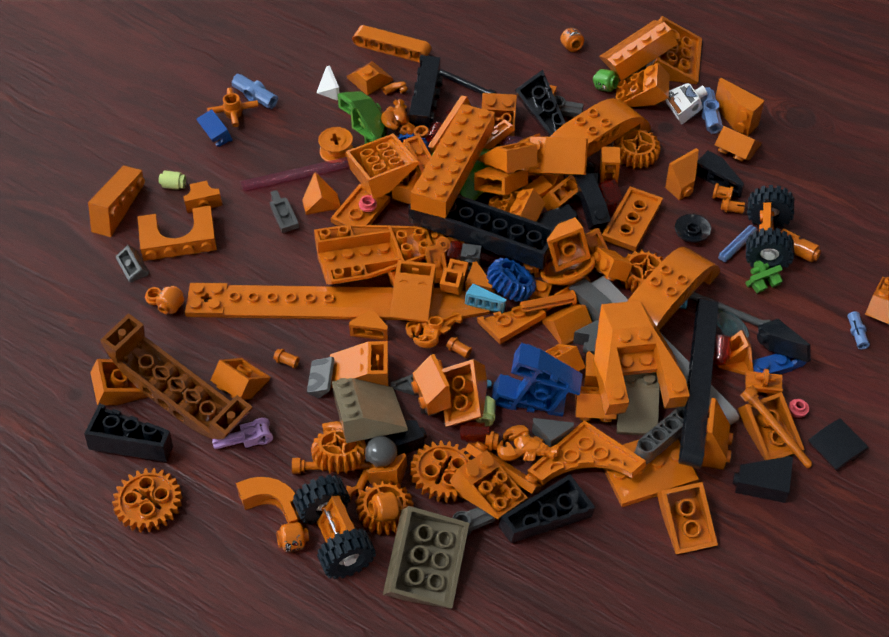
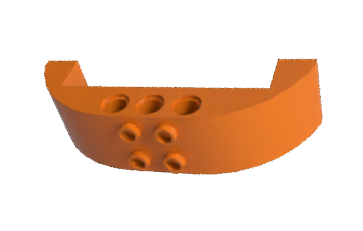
[530,98,651,188]
[627,247,720,330]

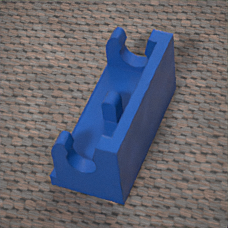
[196,109,233,147]

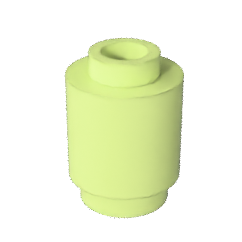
[159,170,186,190]
[476,396,496,427]

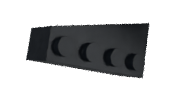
[409,55,443,129]
[515,70,565,137]
[84,403,173,462]
[499,474,595,543]

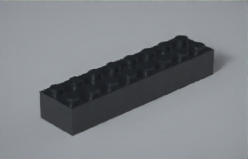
[408,195,555,270]

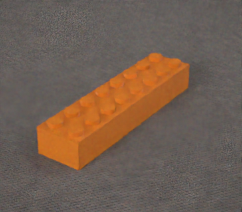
[411,104,495,218]

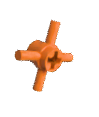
[207,88,258,127]

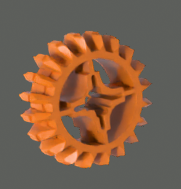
[613,128,661,169]
[621,250,663,293]
[311,428,366,474]
[356,480,414,536]

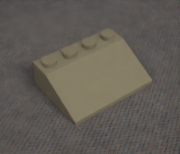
[332,378,408,443]
[383,506,469,609]

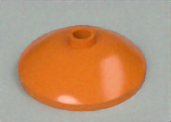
[540,254,596,286]

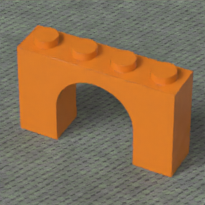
[138,206,217,261]

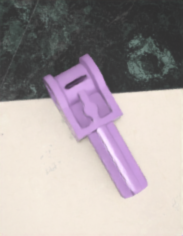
[212,418,273,449]

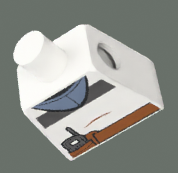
[665,83,707,125]

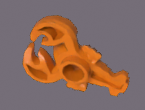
[381,99,416,135]
[405,312,463,348]
[497,425,560,461]

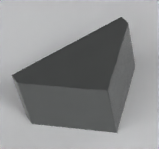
[532,418,574,447]

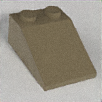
[617,372,659,436]

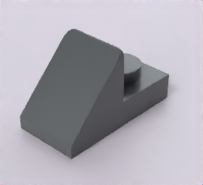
[573,320,599,360]

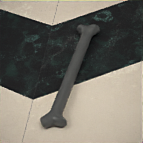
[688,291,771,326]

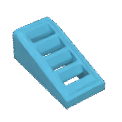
[465,284,506,313]

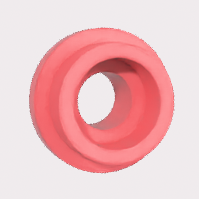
[359,195,377,212]
[788,399,809,418]

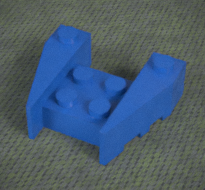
[491,343,583,416]

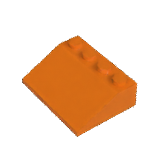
[646,16,702,84]
[599,20,678,81]
[345,133,419,199]

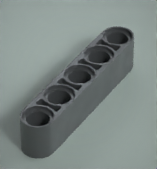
[634,407,684,465]

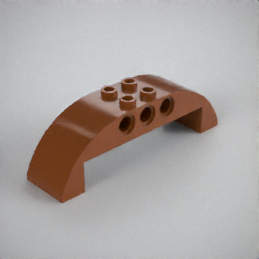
[100,313,253,439]

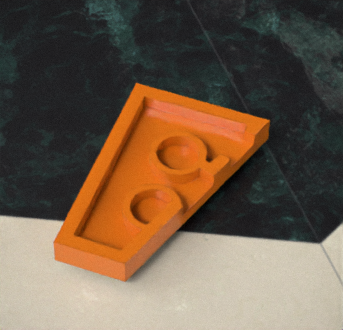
[477,306,546,344]

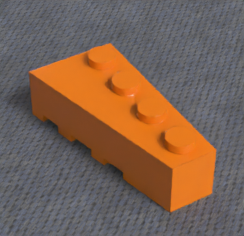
[88,165,145,237]

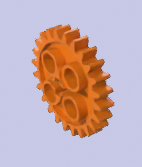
[410,440,471,503]
[112,468,183,533]

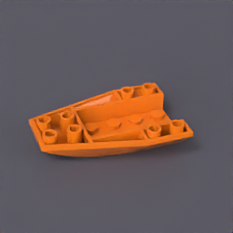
[314,224,433,284]

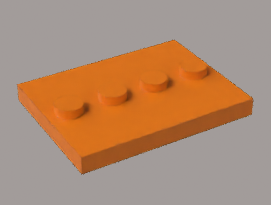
[603,439,699,507]

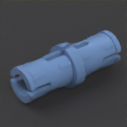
[847,311,870,350]

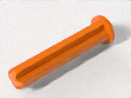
[520,290,577,313]

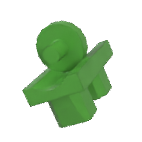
[745,261,783,294]

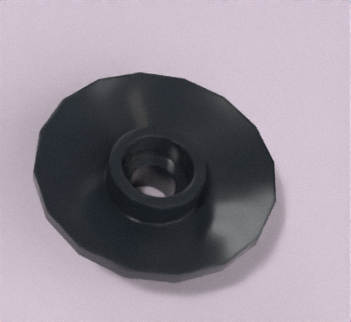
[674,214,711,243]

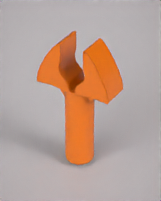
[346,469,368,506]

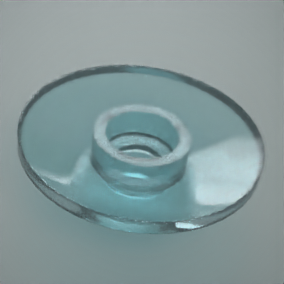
[717,311,749,338]

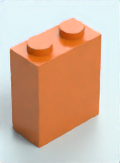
[474,166,528,195]

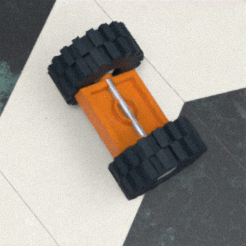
[746,185,795,270]
[293,475,376,579]

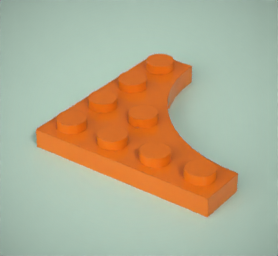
[527,420,646,485]

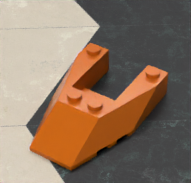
[593,300,690,415]

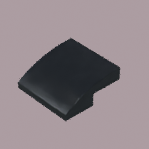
[808,418,869,471]

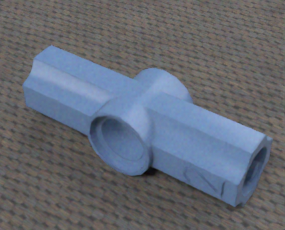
[231,74,278,109]
[701,87,723,134]

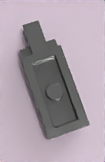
[269,190,299,233]

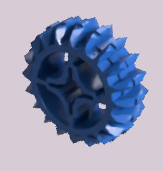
[486,258,536,302]

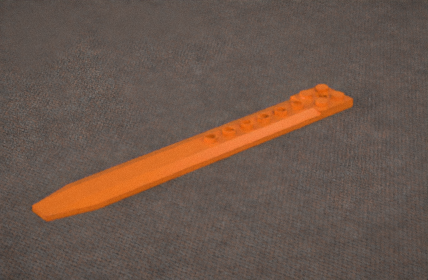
[185,283,490,320]

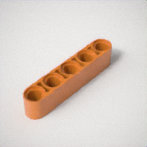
[352,25,432,63]

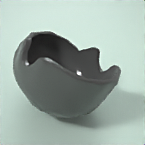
[365,436,397,467]

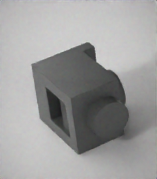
[461,243,482,272]

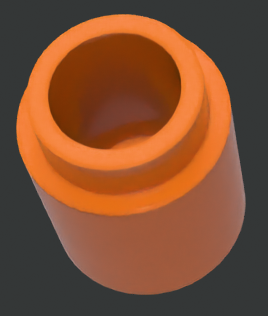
[794,238,821,262]

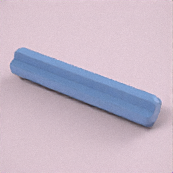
[718,225,757,262]

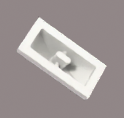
[317,65,339,100]

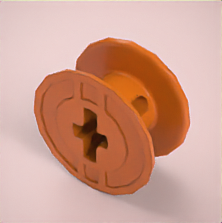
[318,127,353,164]

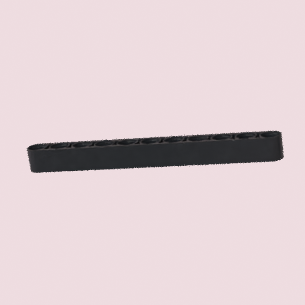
[678,297,719,469]

